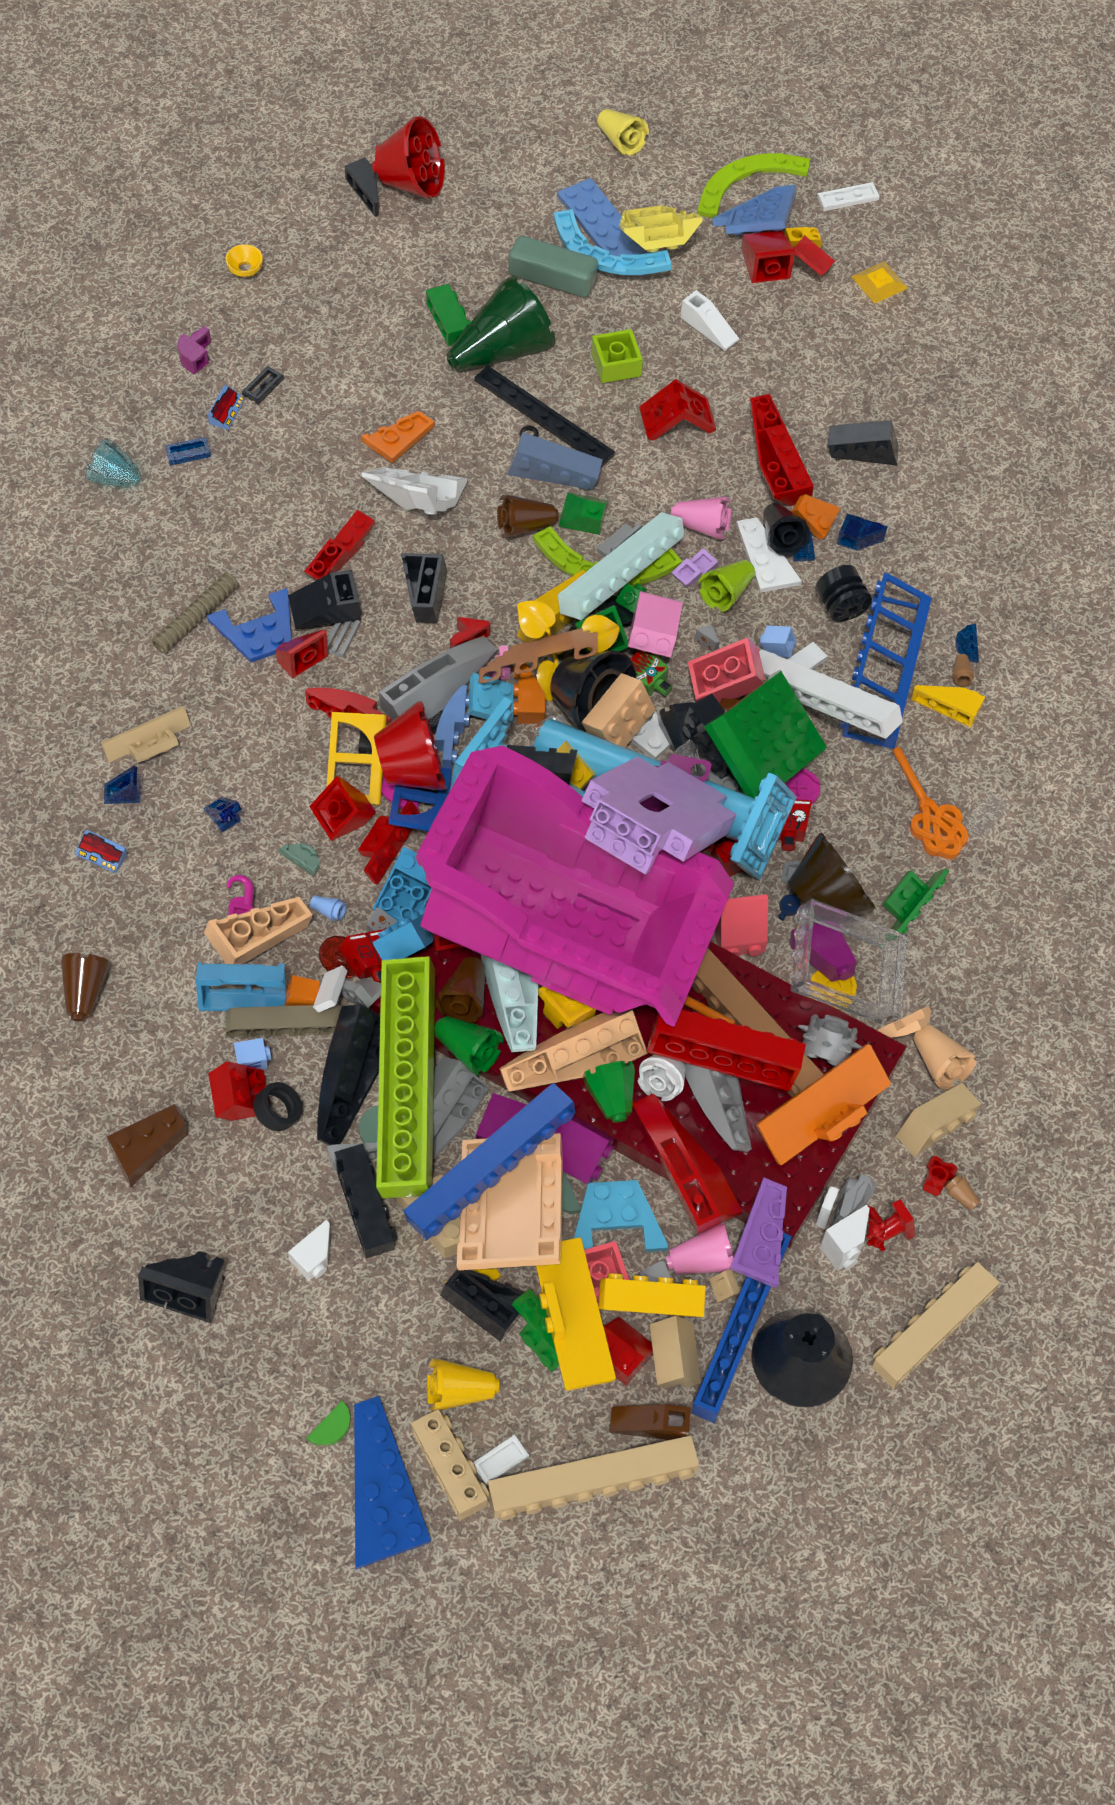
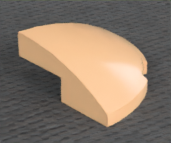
[877,1006,931,1038]

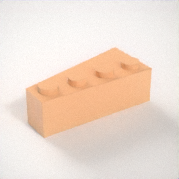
[204,897,313,964]

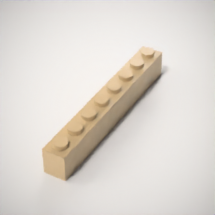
[487,1436,699,1520]

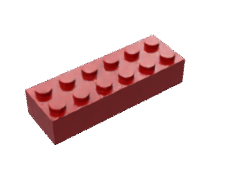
[647,1010,806,1091]

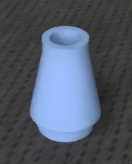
[310,895,347,921]

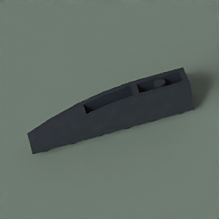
[317,1004,380,1145]

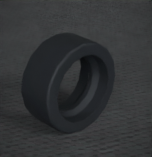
[253,1082,302,1132]

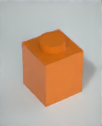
[284,975,320,1006]

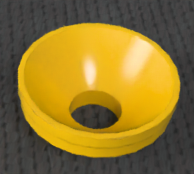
[226,244,263,277]

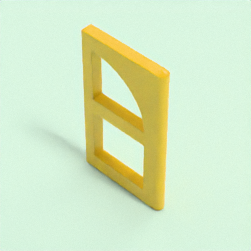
[327,712,387,806]

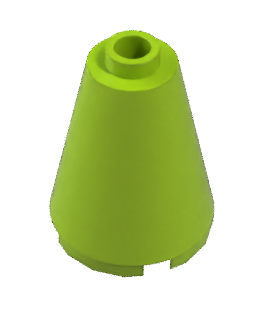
[698,560,755,612]

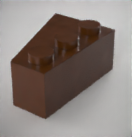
[107,1104,187,1187]

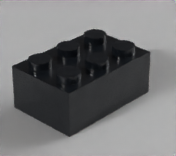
[682,694,732,779]

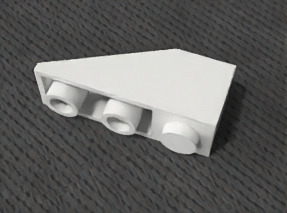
[680,290,739,351]

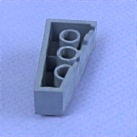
[507,432,603,490]

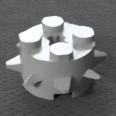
[798,1014,862,1066]

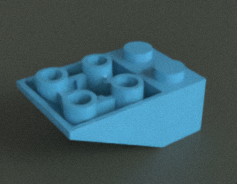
[372,847,432,921]
[372,906,433,960]

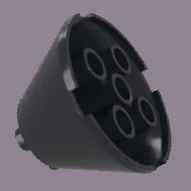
[751,1309,853,1407]

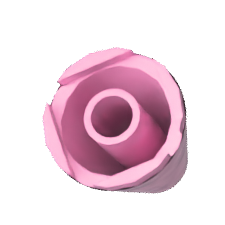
[671,497,732,540]
[666,1222,734,1274]

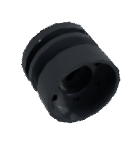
[815,565,872,623]

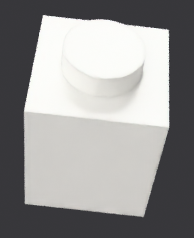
[288,1220,331,1281]

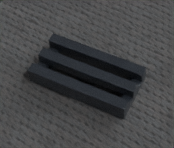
[242,366,284,405]

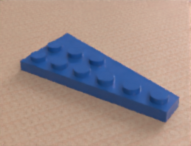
[354,1396,431,1570]

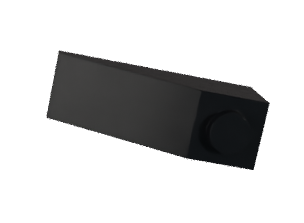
[345,157,379,217]

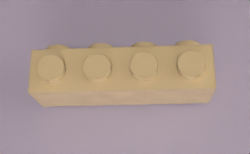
[411,1409,490,1521]

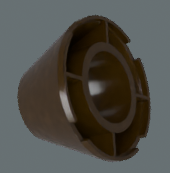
[788,832,876,923]

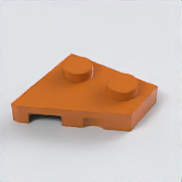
[792,494,840,540]

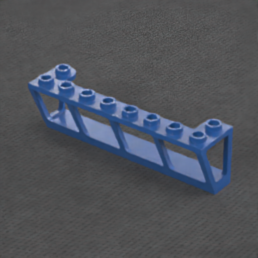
[840,572,932,749]

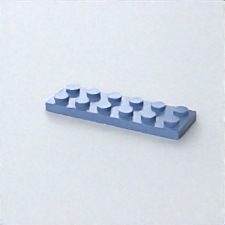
[557,178,651,257]

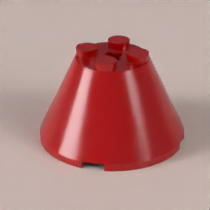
[372,116,445,198]

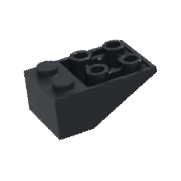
[288,570,361,630]

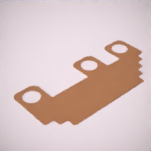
[478,628,598,683]

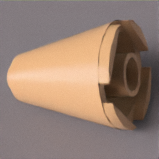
[913,1025,976,1090]

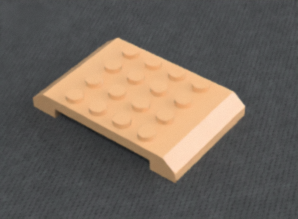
[457,1133,563,1270]

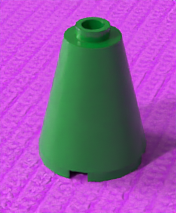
[434,1016,503,1075]

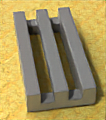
[327,620,361,658]

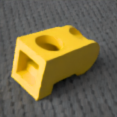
[784,227,823,248]

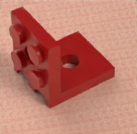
[639,379,717,441]

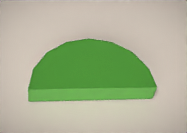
[306,1400,351,1446]

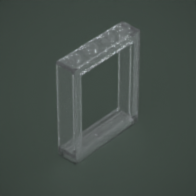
[790,899,907,1025]

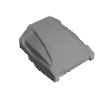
[829,1174,877,1228]

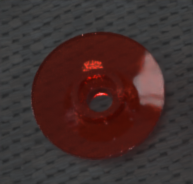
[319,936,356,978]

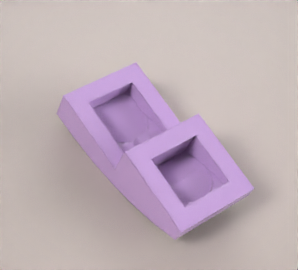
[671,548,719,587]

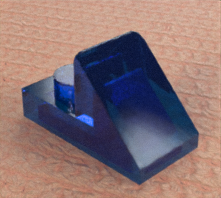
[203,797,242,832]

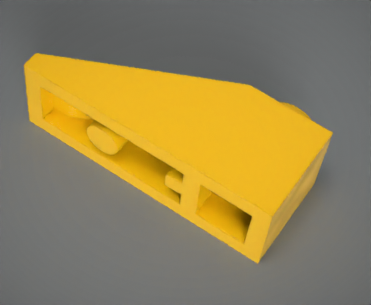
[911,685,985,727]

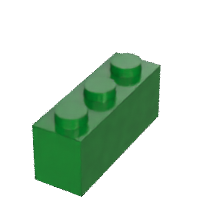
[426,284,471,347]

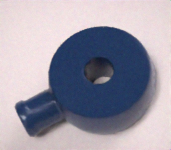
[778,895,801,921]

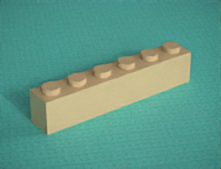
[872,1262,1000,1389]

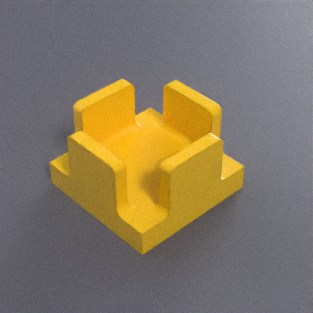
[538,986,597,1029]

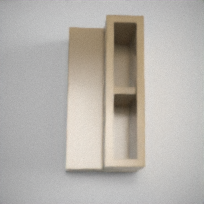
[650,1316,701,1389]

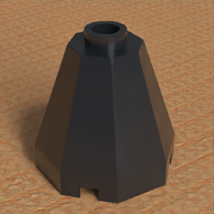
[658,702,698,757]

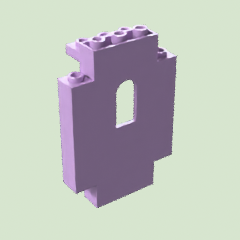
[582,756,737,875]

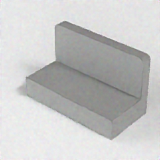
[597,523,643,557]
[340,978,381,1008]

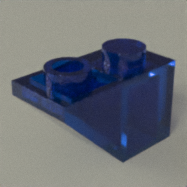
[837,513,888,551]

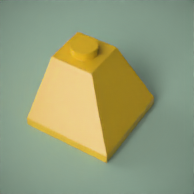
[852,261,908,304]

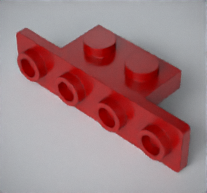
[358,801,420,884]

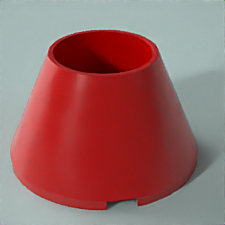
[374,700,446,791]

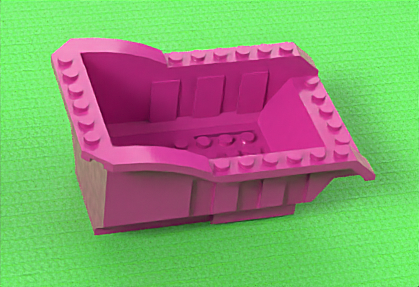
[416,746,734,1027]

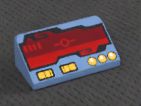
[208,385,245,430]
[75,830,128,873]

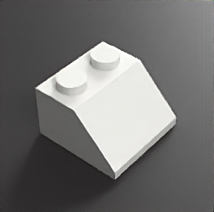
[820,1205,869,1272]

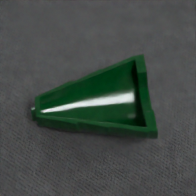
[446,276,555,372]

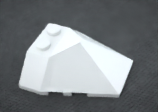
[362,467,467,514]

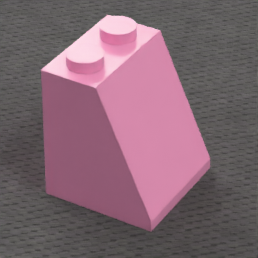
[628,591,683,657]

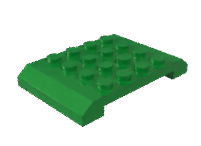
[704,670,827,799]

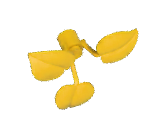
[517,601,619,701]

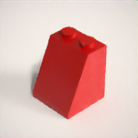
[741,230,795,283]

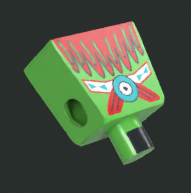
[631,650,673,697]

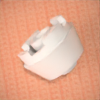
[638,1055,686,1101]

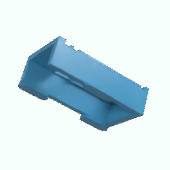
[195,962,286,1011]

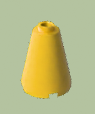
[427,1359,499,1411]

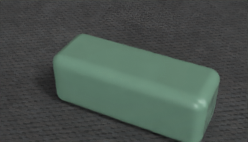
[508,236,598,298]

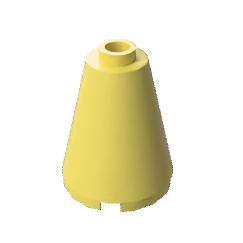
[597,109,649,155]

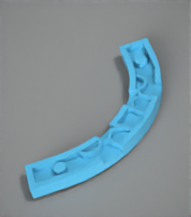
[553,209,672,276]

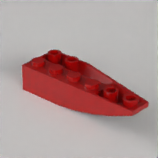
[750,394,814,506]
[632,1094,743,1234]

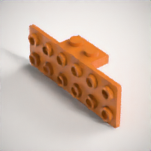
[757,1044,891,1165]

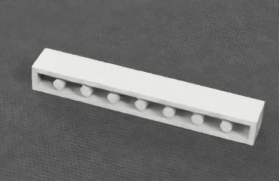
[759,649,903,739]

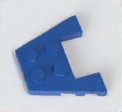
[207,588,291,663]

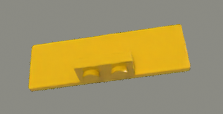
[535,1238,616,1391]

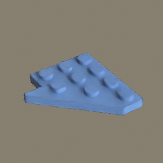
[712,184,797,235]

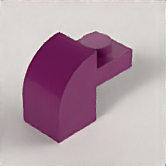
[177,326,211,375]

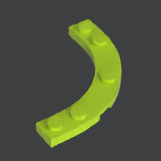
[697,153,811,218]
[533,526,683,587]

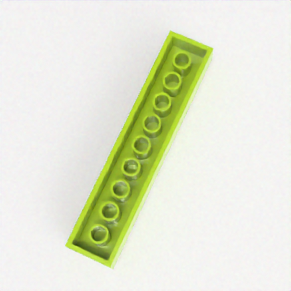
[376,957,435,1198]

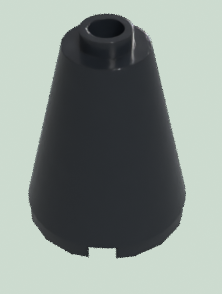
[763,503,810,556]

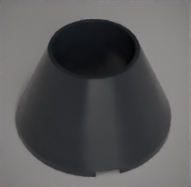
[550,651,637,732]

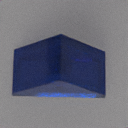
[104,766,140,804]

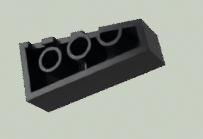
[334,1143,397,1259]

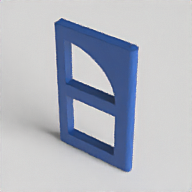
[388,768,452,831]

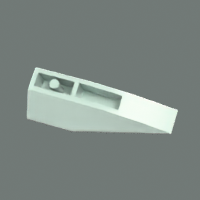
[481,954,538,1052]

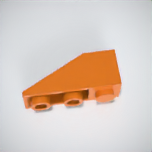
[513,663,545,724]

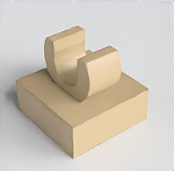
[709,1270,743,1303]

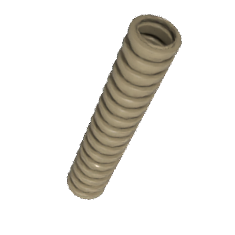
[152,572,238,654]

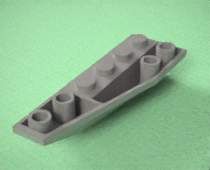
[379,636,498,720]
[433,1057,489,1159]
[683,1062,752,1152]

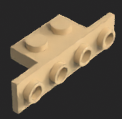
[101,706,191,763]

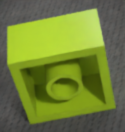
[591,329,643,383]

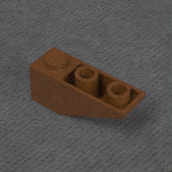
[609,1404,691,1440]

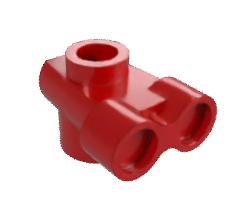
[923,1156,958,1196]

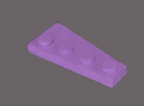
[729,1178,787,1288]

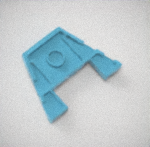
[574,1180,668,1252]

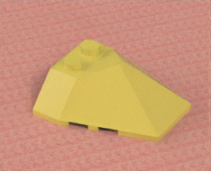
[619,205,702,252]

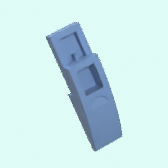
[435,685,470,769]

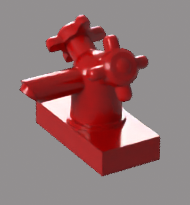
[866,1199,915,1252]

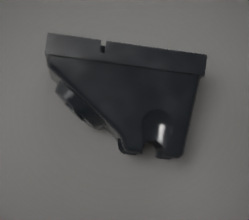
[138,1251,225,1323]

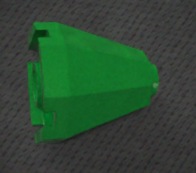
[583,1061,635,1123]

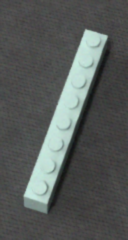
[558,512,684,620]

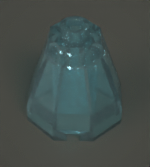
[85,438,141,488]

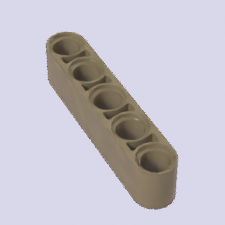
[226,1005,342,1038]

